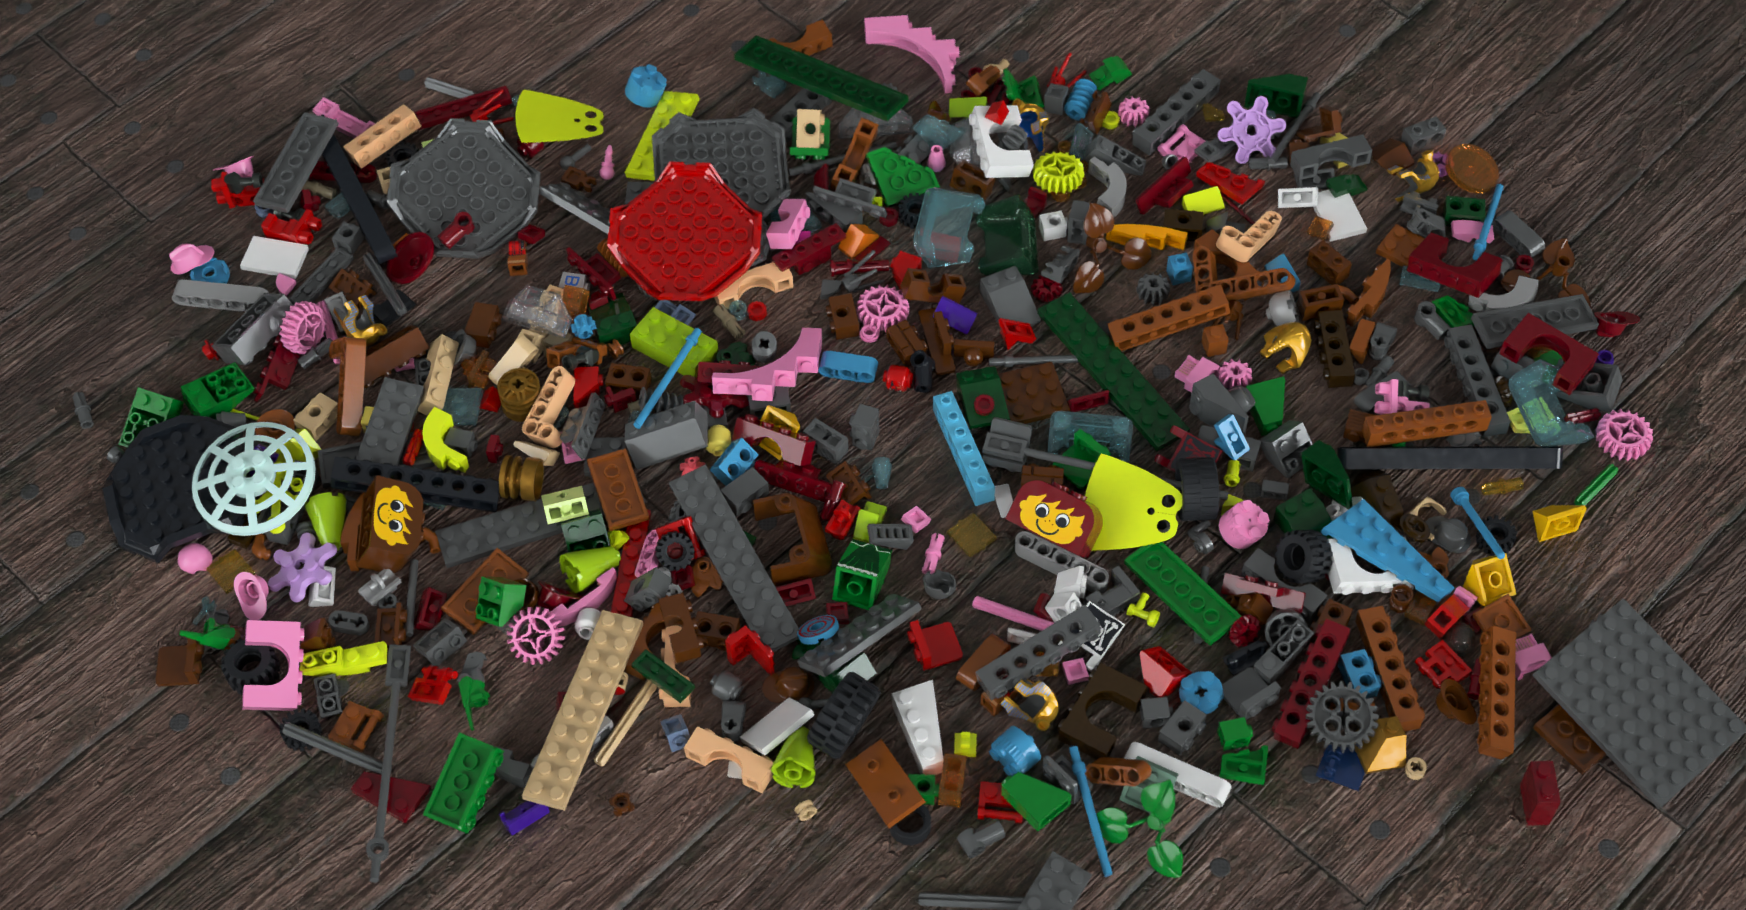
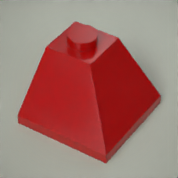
[1139,646,1192,698]

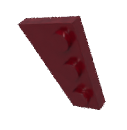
[351,771,432,823]

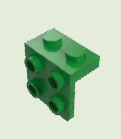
[1002,68,1045,108]
[790,117,830,160]
[1053,429,1110,489]

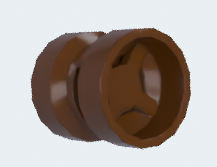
[1389,584,1413,613]

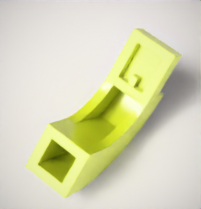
[423,407,469,473]

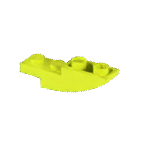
[300,641,387,676]

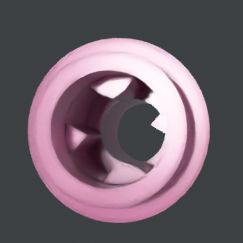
[927,145,946,172]

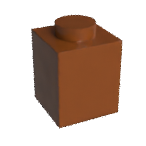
[1201,324,1229,357]

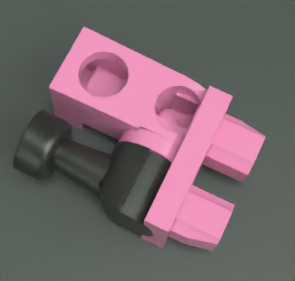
[1374,379,1430,415]

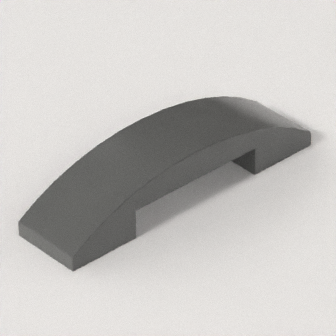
[1194,121,1255,162]

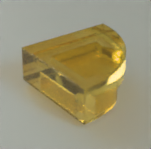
[1202,104,1224,122]

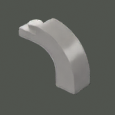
[1088,156,1127,217]
[1468,276,1539,312]

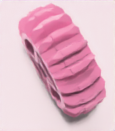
[856,284,909,333]
[279,301,327,355]
[1596,409,1653,462]
[507,606,565,665]

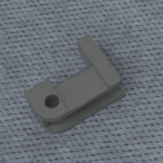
[1084,566,1140,617]

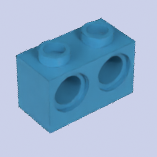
[709,438,759,486]
[1338,649,1382,699]

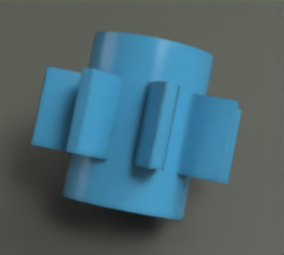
[570,314,596,339]

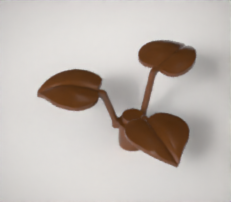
[1073,203,1152,293]
[1500,238,1591,308]

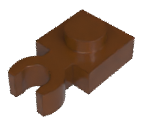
[561,166,597,192]

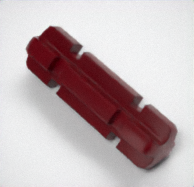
[1564,408,1601,425]

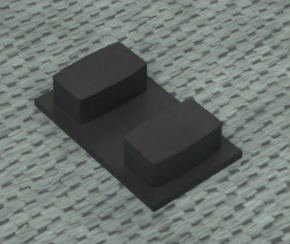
[373,289,416,328]

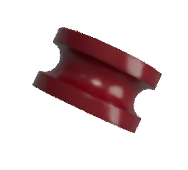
[1515,255,1534,274]

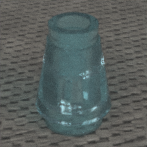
[872,457,892,489]

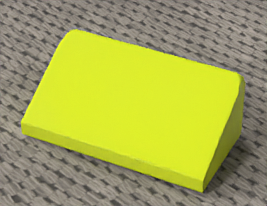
[1182,186,1225,215]

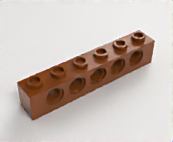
[1107,284,1231,351]
[1362,400,1492,447]
[1355,606,1425,731]
[1477,625,1516,760]

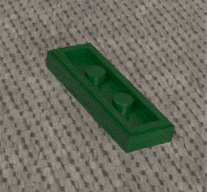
[631,649,695,703]

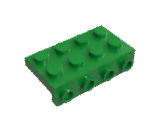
[423,732,504,834]

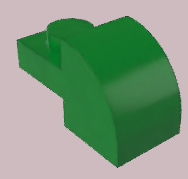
[1089,56,1132,91]

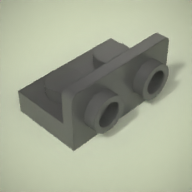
[413,618,467,666]

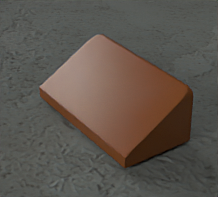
[1350,319,1375,364]

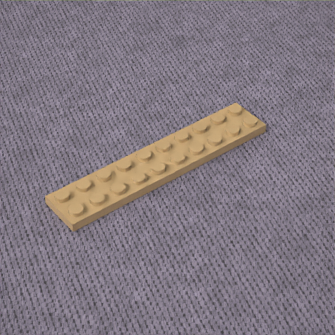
[522,610,643,811]

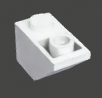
[1054,566,1087,600]

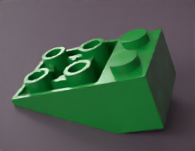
[181,362,255,420]
[118,387,184,448]

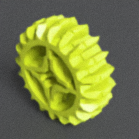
[1033,151,1084,194]

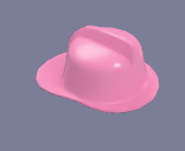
[213,156,254,177]
[169,243,214,275]
[234,572,269,620]

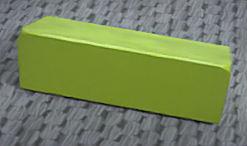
[949,97,987,118]

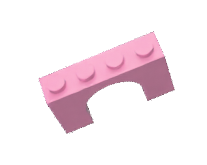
[242,620,304,711]

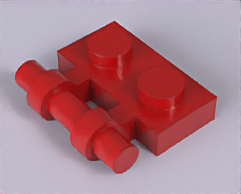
[1414,640,1473,689]
[408,665,458,705]

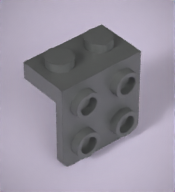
[982,417,1032,472]
[1222,668,1281,720]
[1043,755,1093,805]

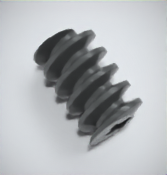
[752,331,777,363]
[639,387,683,414]

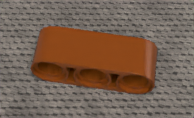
[956,634,1011,691]
[1085,757,1152,786]

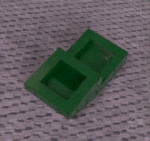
[1326,174,1368,198]

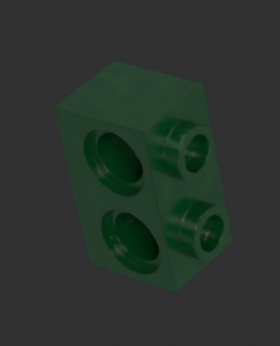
[1443,196,1485,226]

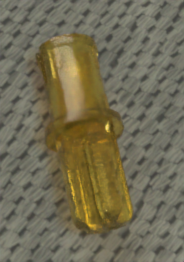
[1481,477,1524,495]

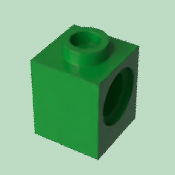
[1217,717,1253,751]
[908,774,939,805]

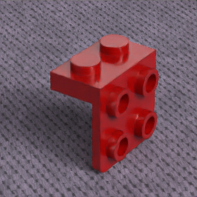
[907,620,963,671]
[725,625,775,675]

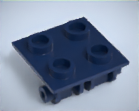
[1316,744,1365,791]

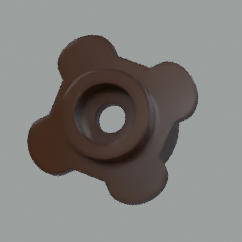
[609,792,635,817]

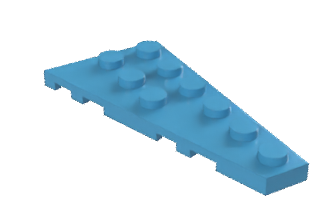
[1321,499,1454,603]

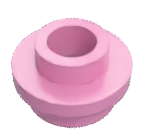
[860,324,879,343]

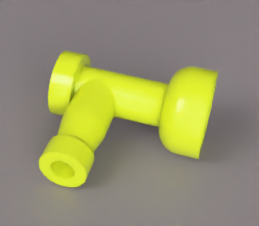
[1127,592,1160,628]

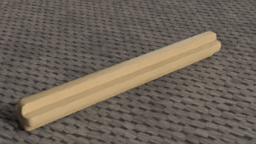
[594,679,658,767]

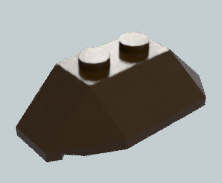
[1350,469,1406,537]

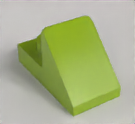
[853,501,887,543]

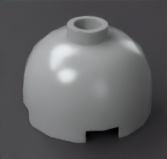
[1266,290,1299,326]

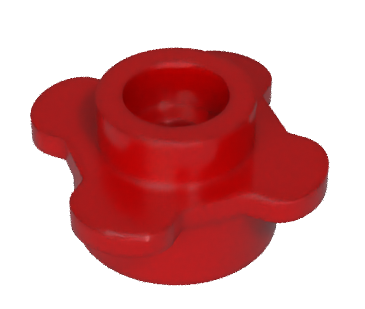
[202,339,220,360]

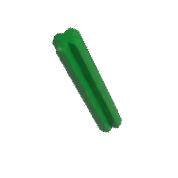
[1574,464,1618,505]

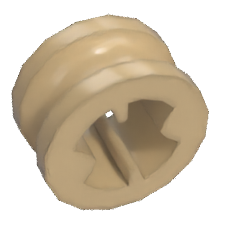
[1405,757,1427,780]
[795,800,817,821]

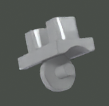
[358,569,402,606]

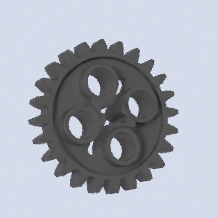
[1305,681,1379,753]

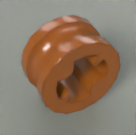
[606,339,624,359]

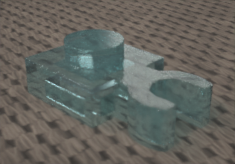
[752,70,786,98]

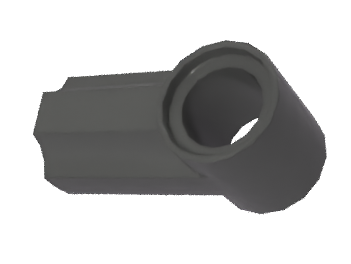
[1414,301,1451,341]
[957,819,1005,858]

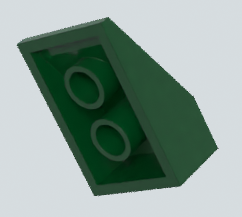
[1244,74,1308,118]
[585,293,637,344]
[956,366,1010,429]
[1301,440,1353,510]
[1273,488,1335,558]

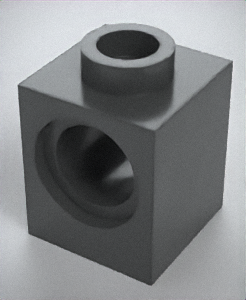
[1044,83,1068,115]
[332,222,364,255]
[444,427,478,459]
[1140,697,1173,729]

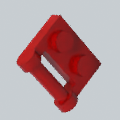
[655,515,705,560]
[977,781,1022,823]

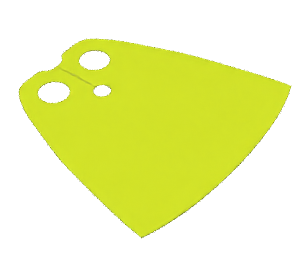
[516,89,603,142]
[1085,453,1182,551]

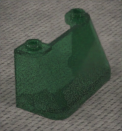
[976,194,1038,276]

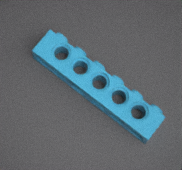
[933,391,995,506]

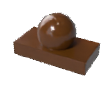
[954,339,994,367]

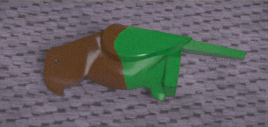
[179,617,246,651]

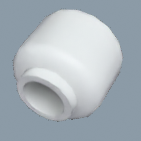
[574,608,601,640]

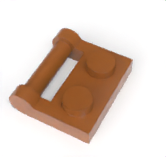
[328,701,384,753]

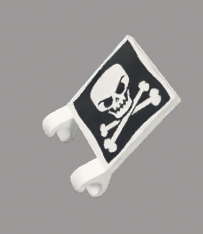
[1058,601,1125,672]

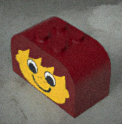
[1005,480,1103,558]

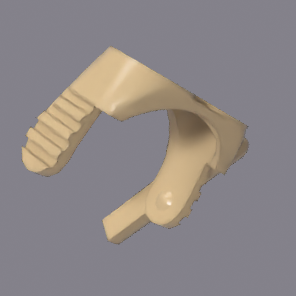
[1408,496,1447,541]

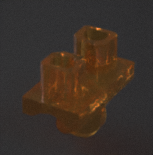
[461,350,497,390]

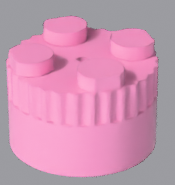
[1219,500,1270,549]

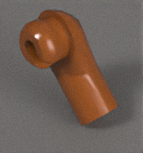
[1338,284,1358,305]
[421,527,440,554]
[252,533,271,560]

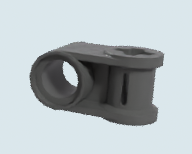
[1407,208,1445,237]
[1368,322,1398,360]
[721,700,746,743]

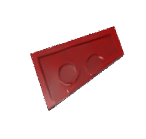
[1196,162,1265,205]

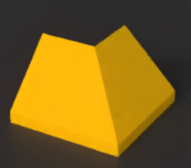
[759,405,800,460]
[1533,505,1587,542]
[1463,553,1516,606]

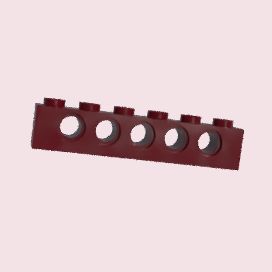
[1272,618,1350,749]

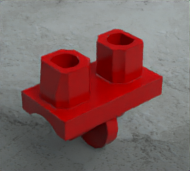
[825,500,860,540]

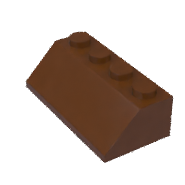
[364,324,430,388]

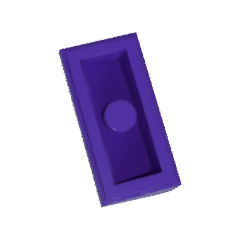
[933,296,978,334]

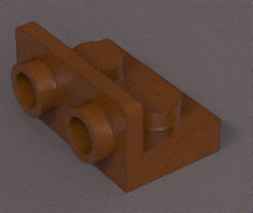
[329,268,377,309]
[826,461,872,505]

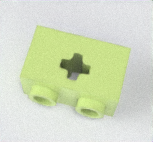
[541,486,589,524]

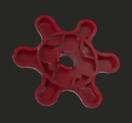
[680,375,749,418]

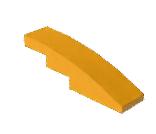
[1106,224,1188,250]

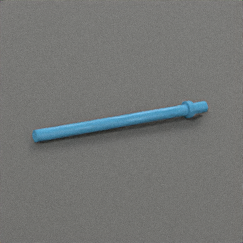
[633,328,702,429]

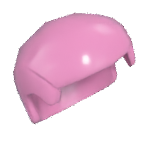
[177,543,213,574]

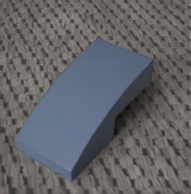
[654,300,696,325]

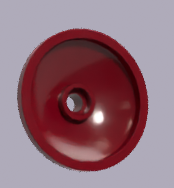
[386,232,434,284]

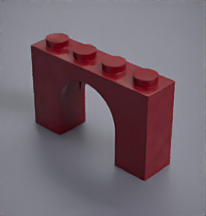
[1407,232,1502,298]
[1499,313,1599,395]

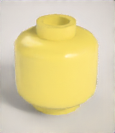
[706,425,732,456]

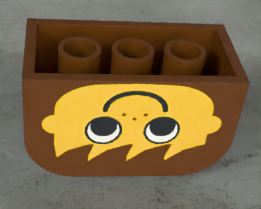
[356,475,425,573]

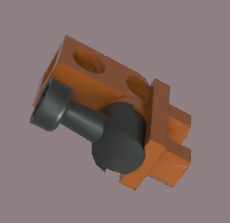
[546,337,607,371]

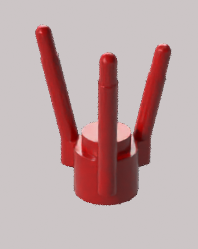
[1047,53,1087,88]
[469,90,513,125]

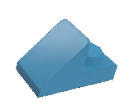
[1214,414,1250,460]

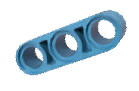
[818,351,878,383]

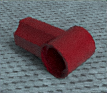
[437,212,474,249]

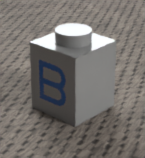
[559,272,590,302]

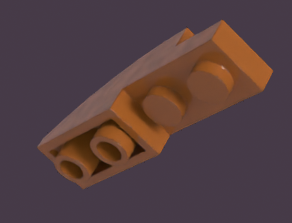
[1346,259,1391,327]
[340,493,364,571]

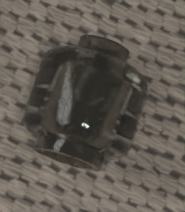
[1447,623,1476,657]

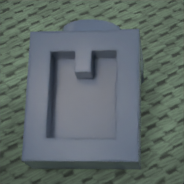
[660,714,690,752]

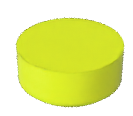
[1102,111,1120,129]

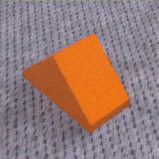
[838,224,879,259]

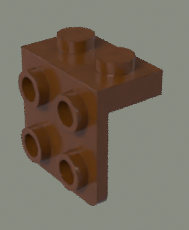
[1295,105,1342,142]
[155,638,204,686]

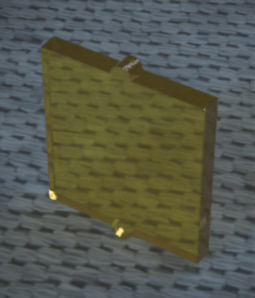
[947,513,997,557]
[206,549,256,594]

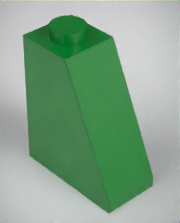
[1246,376,1285,436]
[1001,772,1072,832]

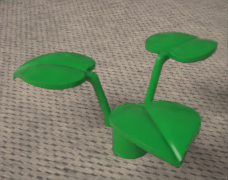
[1096,780,1183,878]

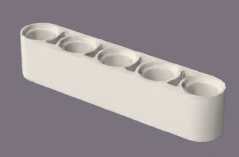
[1124,742,1232,808]

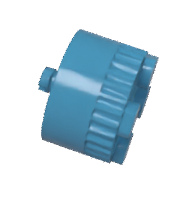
[625,64,667,108]
[989,726,1041,776]

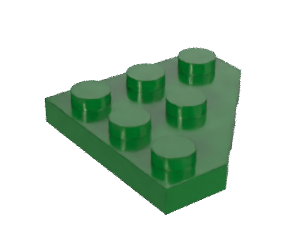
[866,147,940,207]

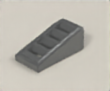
[867,524,914,550]

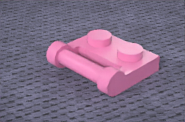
[1157,124,1205,163]

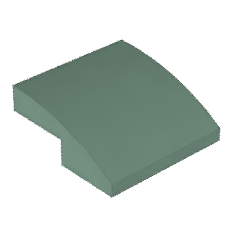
[1119,756,1179,814]

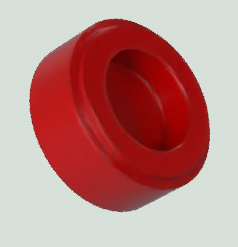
[747,301,767,321]

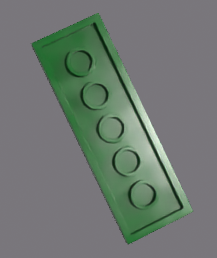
[1124,542,1242,646]

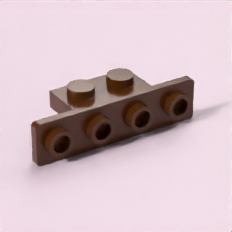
[918,308,956,375]

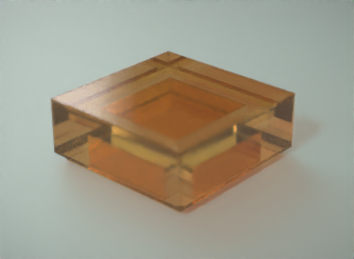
[1307,216,1334,241]

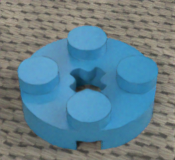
[1179,671,1224,714]

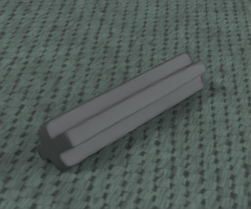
[424,77,475,98]

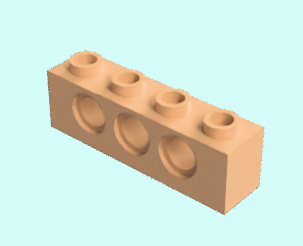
[343,104,421,169]

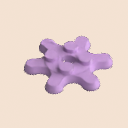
[1217,96,1286,164]
[268,533,337,602]

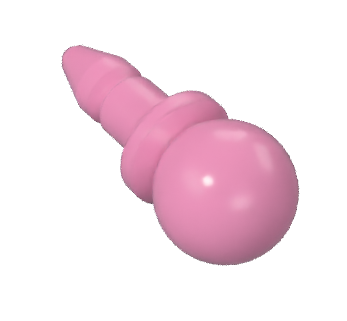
[600,145,615,180]

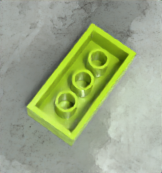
[630,307,719,377]

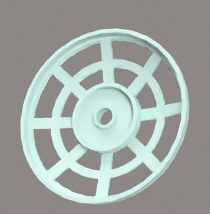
[192,422,316,536]

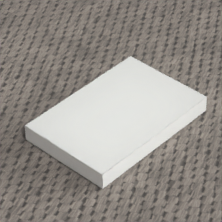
[1313,190,1367,242]
[240,236,309,279]
[740,698,814,755]

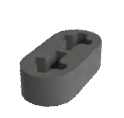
[328,610,370,635]

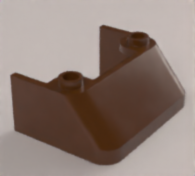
[753,493,832,586]

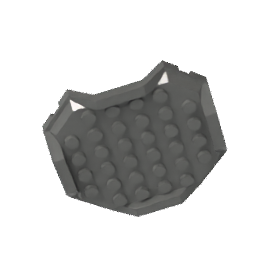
[652,108,791,220]
[387,118,541,259]

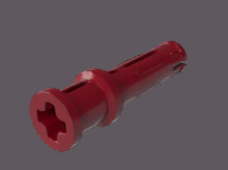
[830,259,889,277]

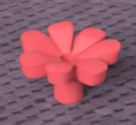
[679,456,705,476]

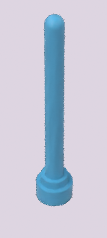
[1450,487,1505,559]

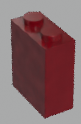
[1520,761,1561,826]

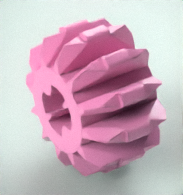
[1118,96,1150,128]
[1218,359,1252,389]

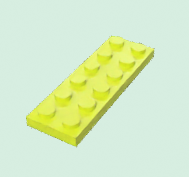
[625,91,700,181]

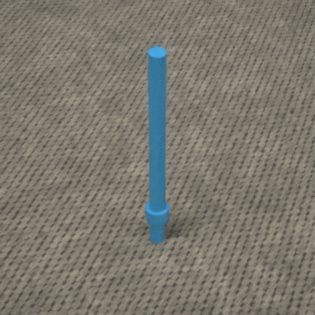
[1472,184,1504,261]
[1069,746,1113,877]

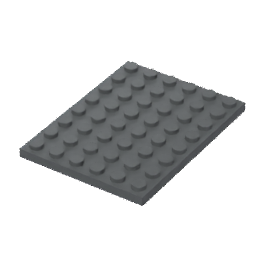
[1532,598,1746,809]

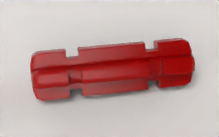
[402,429,424,466]

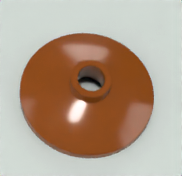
[255,409,296,444]

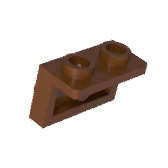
[375,602,407,650]

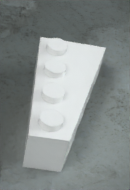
[892,680,944,775]

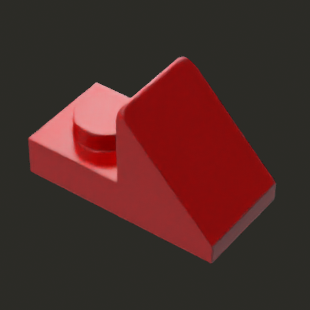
[998,318,1036,350]

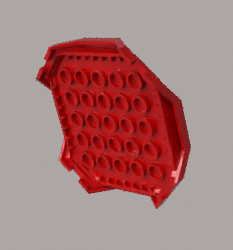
[607,162,762,301]

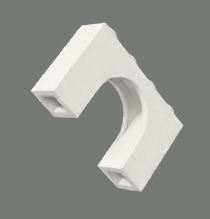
[969,105,1034,178]
[1327,537,1415,595]

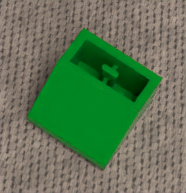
[476,576,526,627]

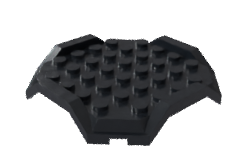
[102,415,260,564]

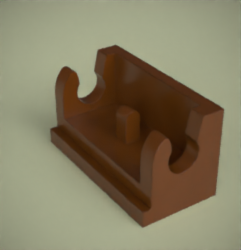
[1079,91,1112,134]

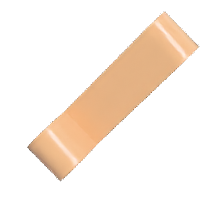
[1216,211,1282,262]
[522,366,575,448]

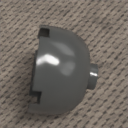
[1265,609,1308,647]

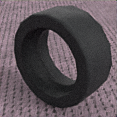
[889,804,931,845]

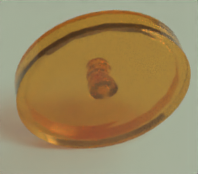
[1445,144,1499,194]

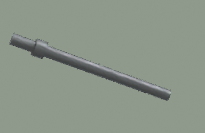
[1268,92,1321,165]
[788,141,897,176]
[989,355,1079,367]

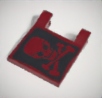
[1154,425,1223,472]

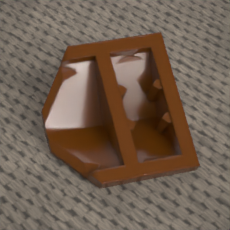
[1372,138,1415,176]

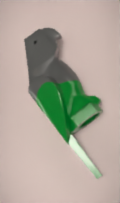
[457,652,490,731]

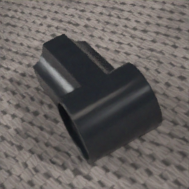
[910,350,936,393]

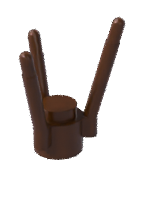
[1211,300,1244,340]

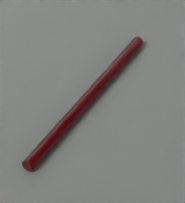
[1220,192,1255,225]

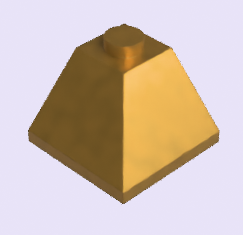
[1354,716,1406,774]

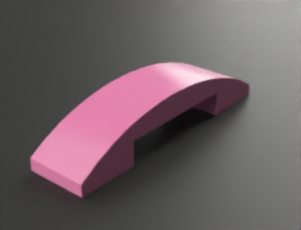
[313,97,376,138]
[547,567,617,628]

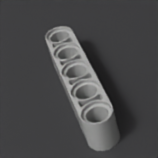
[172,280,269,312]
[1015,531,1109,594]

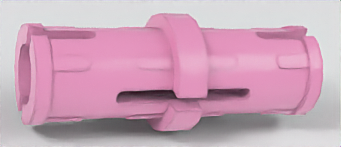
[922,533,945,574]

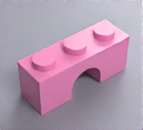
[766,199,810,249]

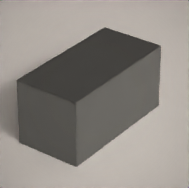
[1260,479,1289,501]

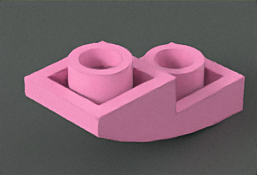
[1451,220,1494,244]

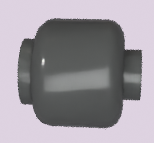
[710,670,744,701]

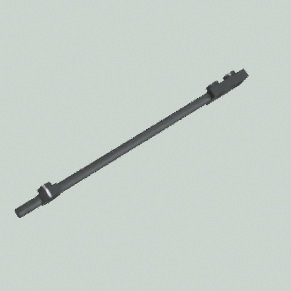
[983,432,1229,500]
[366,644,411,883]

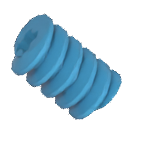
[1064,79,1097,121]

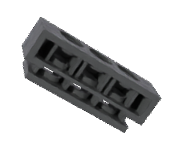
[257,460,320,545]

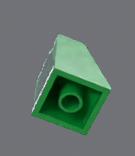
[832,539,892,610]

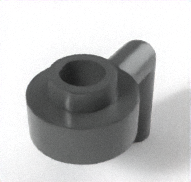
[1187,520,1214,554]

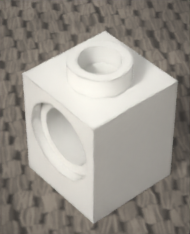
[1039,210,1069,241]
[1045,592,1083,623]

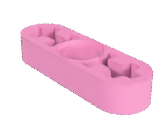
[635,530,659,578]

